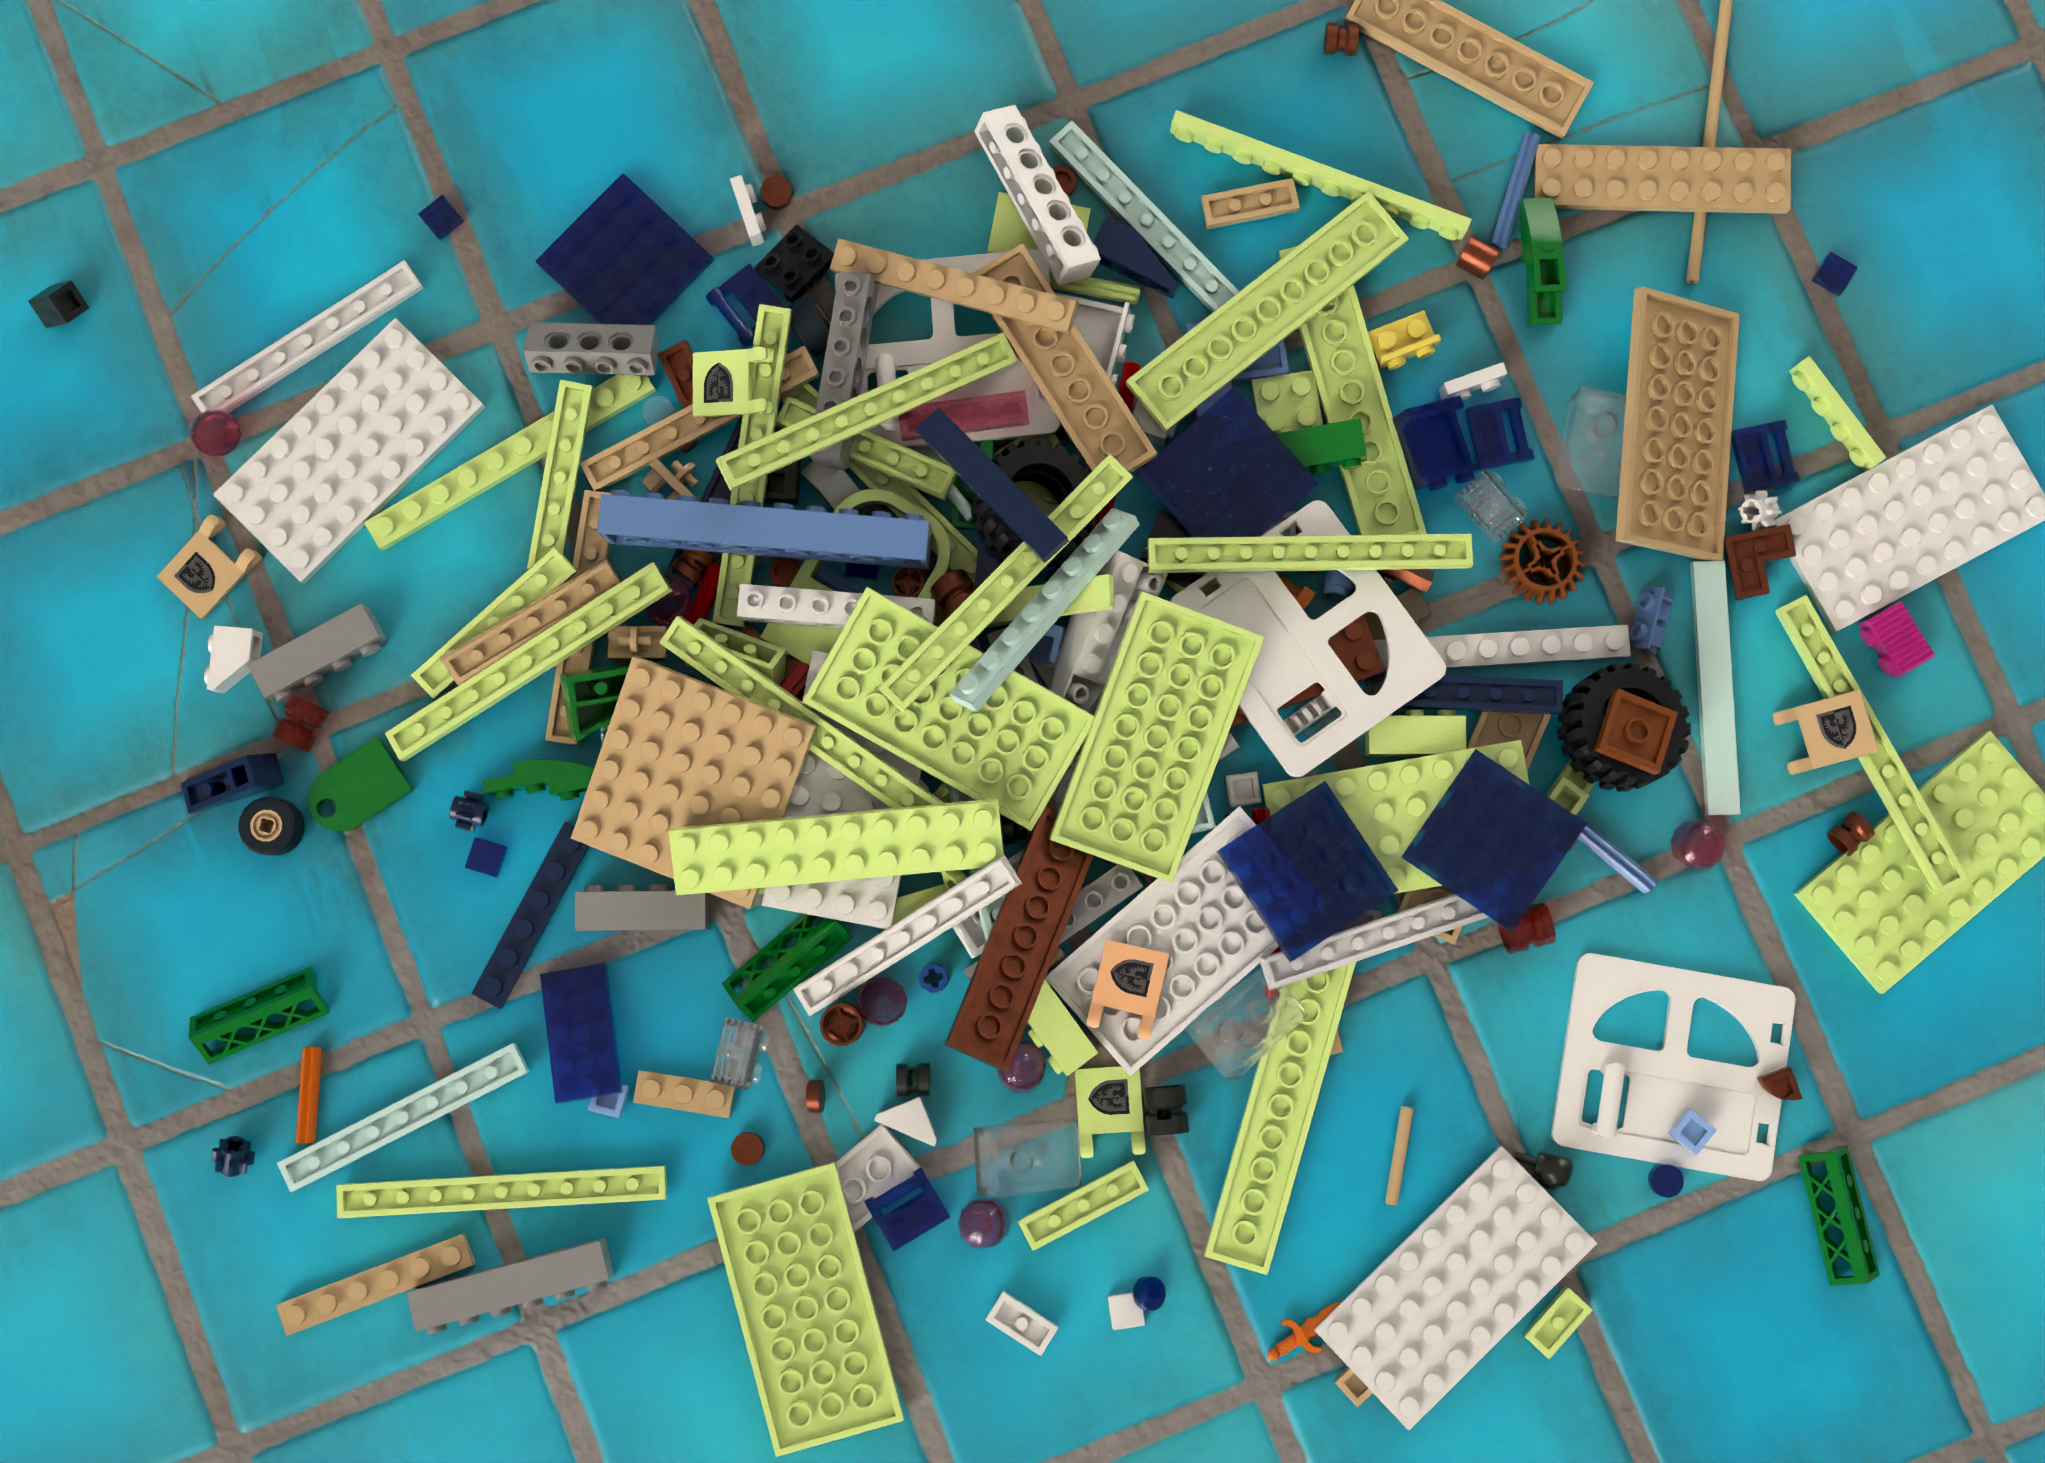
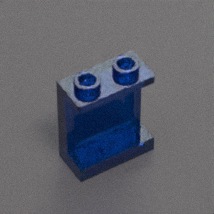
[1392,395,1484,492]

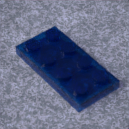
[540,963,623,1104]

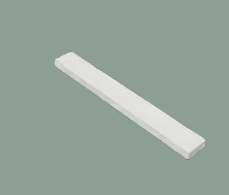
[191,260,424,424]
[793,855,1022,1017]
[1259,878,1514,990]

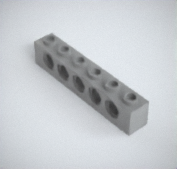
[809,271,878,469]
[963,864,1143,981]

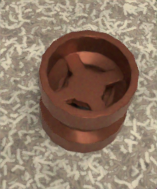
[1324,22,1359,56]
[670,550,714,584]
[892,567,925,598]
[1827,811,1875,856]

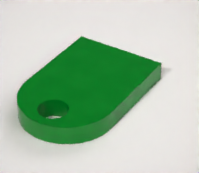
[308,736,414,832]

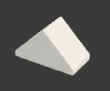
[800,461,860,510]
[874,1096,938,1146]

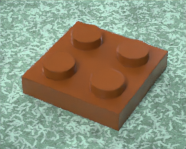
[1594,688,1678,775]

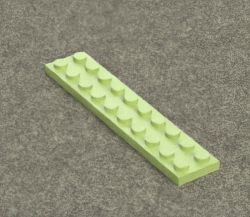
[1125,191,1409,433]
[1277,246,1427,535]
[668,799,1004,895]
[1203,940,1356,1275]

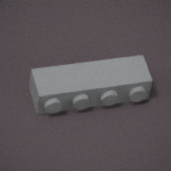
[247,603,388,703]
[575,884,710,932]

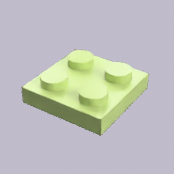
[1250,370,1323,436]

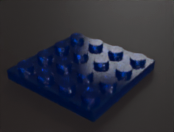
[535,173,714,325]
[1136,387,1319,538]
[1401,749,1587,932]
[1217,781,1398,962]

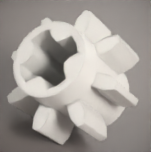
[1738,490,1782,531]

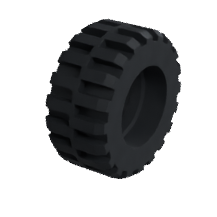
[971,439,1097,567]
[1557,662,1691,792]

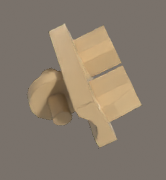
[642,458,699,502]
[608,626,667,659]

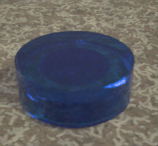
[1648,1164,1684,1198]
[1133,1276,1166,1311]

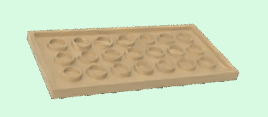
[1615,286,1740,561]

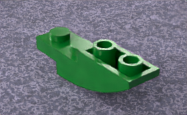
[1520,198,1566,326]
[482,759,594,801]

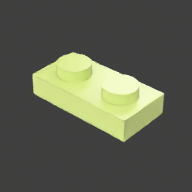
[1522,1286,1593,1359]

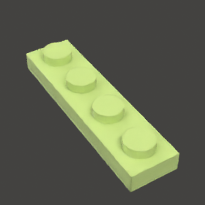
[1789,356,1886,472]
[1018,1159,1149,1251]

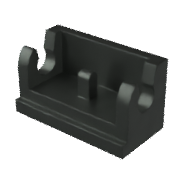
[764,460,801,505]

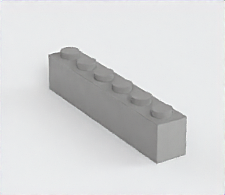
[406,1237,615,1334]

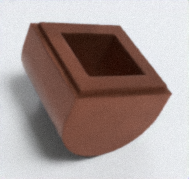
[1456,235,1500,279]

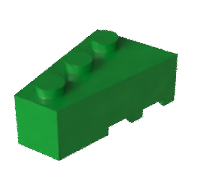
[560,659,663,742]

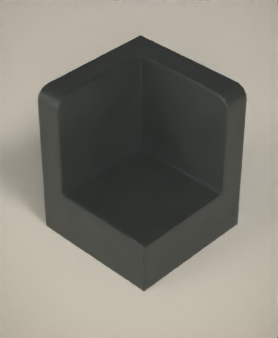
[28,280,89,328]

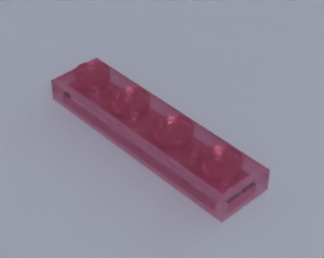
[899,390,1029,441]

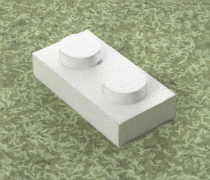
[730,175,767,246]
[1438,362,1508,403]
[985,1290,1059,1356]

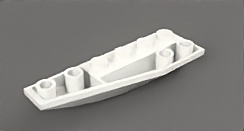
[1051,550,1168,713]

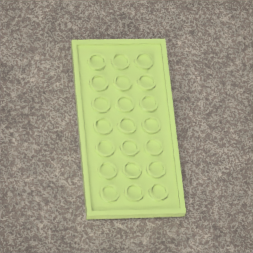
[802,586,1094,831]
[1049,591,1264,883]
[1794,731,2045,994]
[1262,740,1545,905]
[707,1161,904,1457]

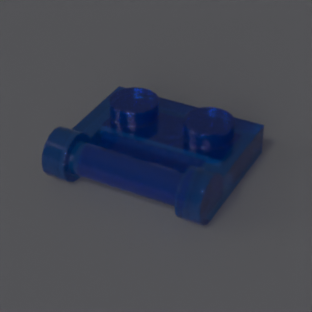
[705,264,785,347]
[1465,397,1535,471]
[1731,420,1801,494]
[864,1167,950,1251]

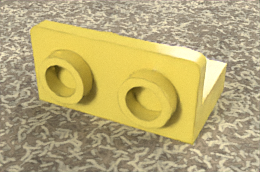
[1368,310,1441,370]

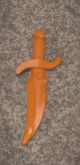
[1267,1300,1343,1361]

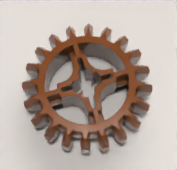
[1498,519,1586,605]

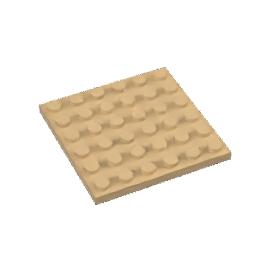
[570,656,817,909]

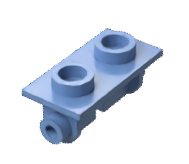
[1629,587,1673,655]

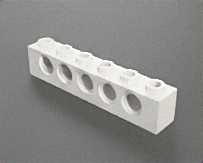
[974,105,1101,285]
[737,584,937,629]

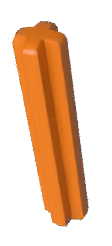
[296,1046,322,1144]

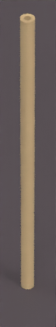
[1686,0,1733,285]

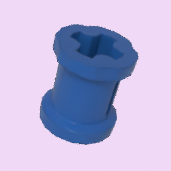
[919,964,949,993]

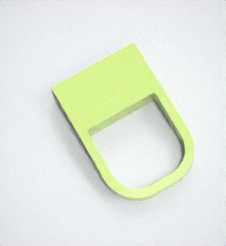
[760,489,951,665]

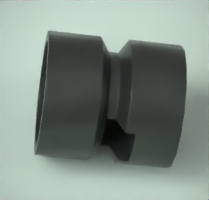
[1143,1085,1189,1135]

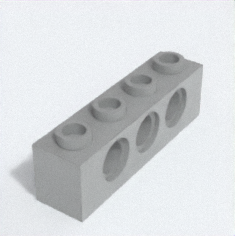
[523,322,660,376]

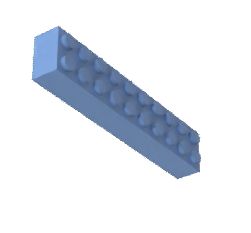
[597,490,932,570]

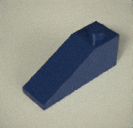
[1092,216,1178,299]
[181,753,284,814]

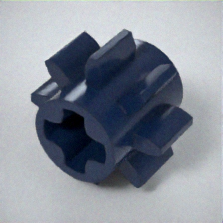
[449,791,489,832]
[211,1136,255,1177]

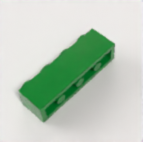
[1233,418,1368,487]

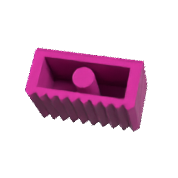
[1859,601,1935,679]

